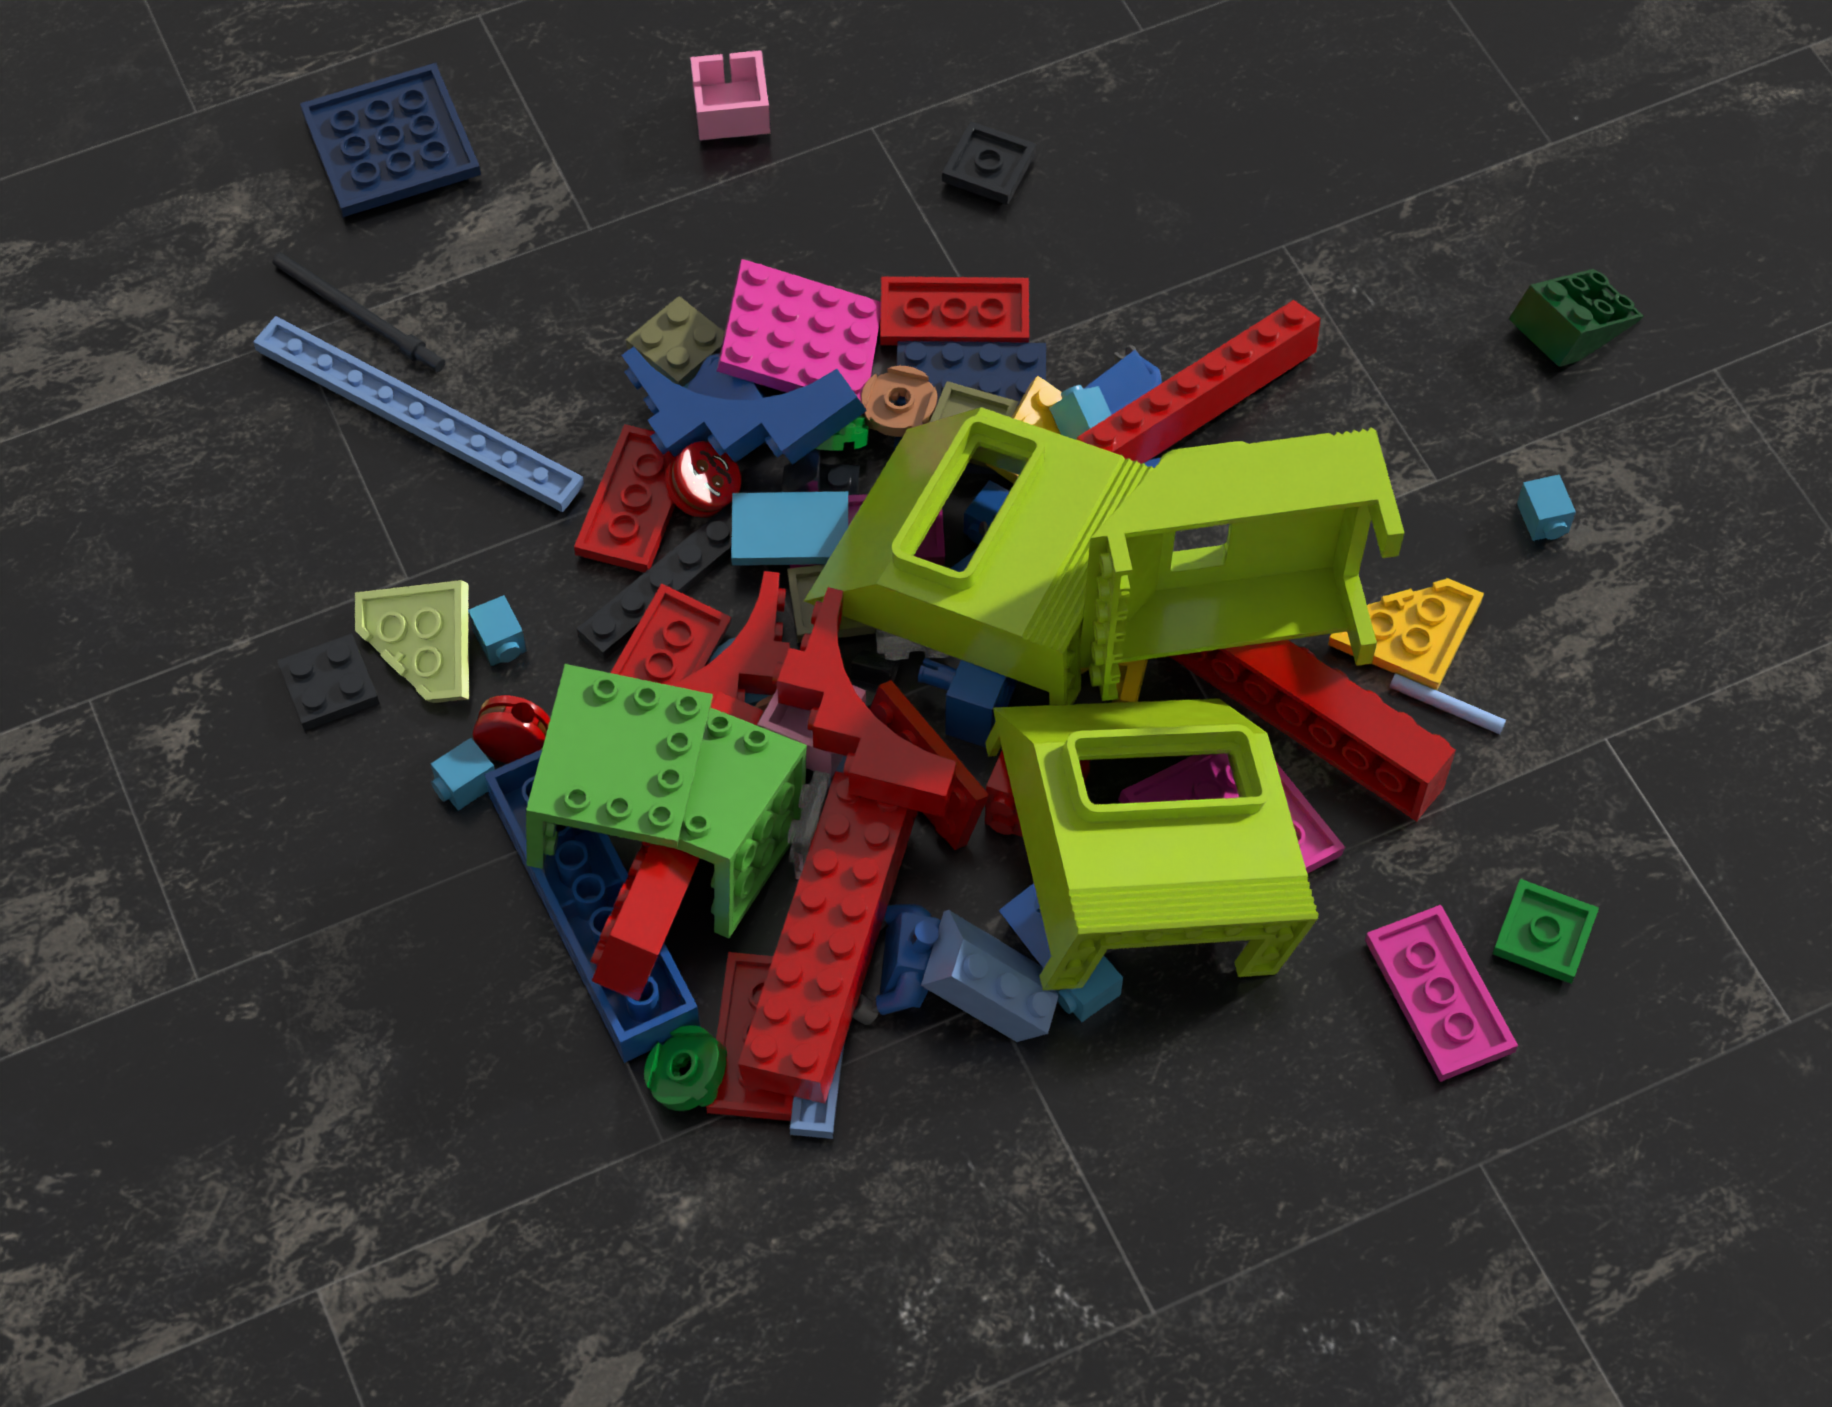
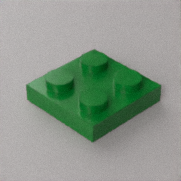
[1492,879,1599,984]

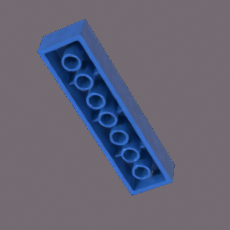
[484,749,700,1063]

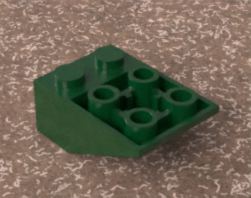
[1508,269,1644,367]

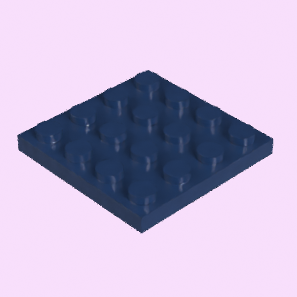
[300,63,481,217]
[894,341,1046,474]

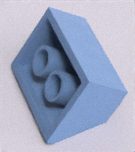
[921,910,1058,1042]

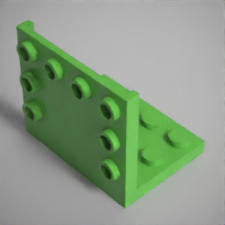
[526,664,713,869]
[677,708,807,938]

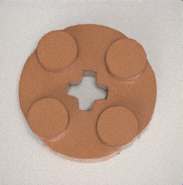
[861,366,938,437]

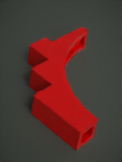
[668,571,790,706]
[772,587,957,817]

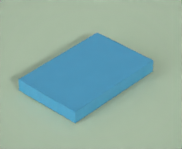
[731,492,848,566]

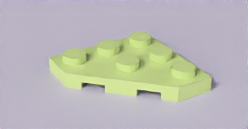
[355,580,469,703]

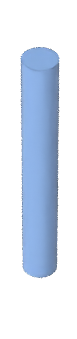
[1389,673,1506,734]

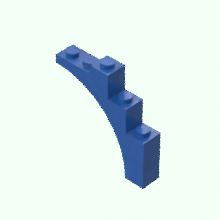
[622,346,867,464]

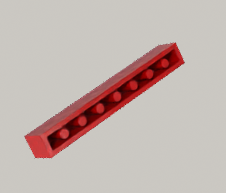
[1077,300,1321,464]

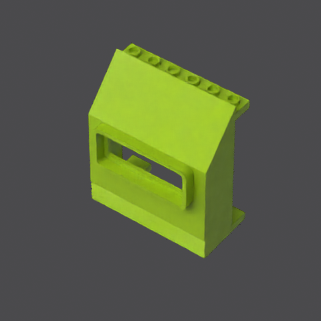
[804,407,1154,705]
[1080,428,1404,701]
[985,698,1318,991]

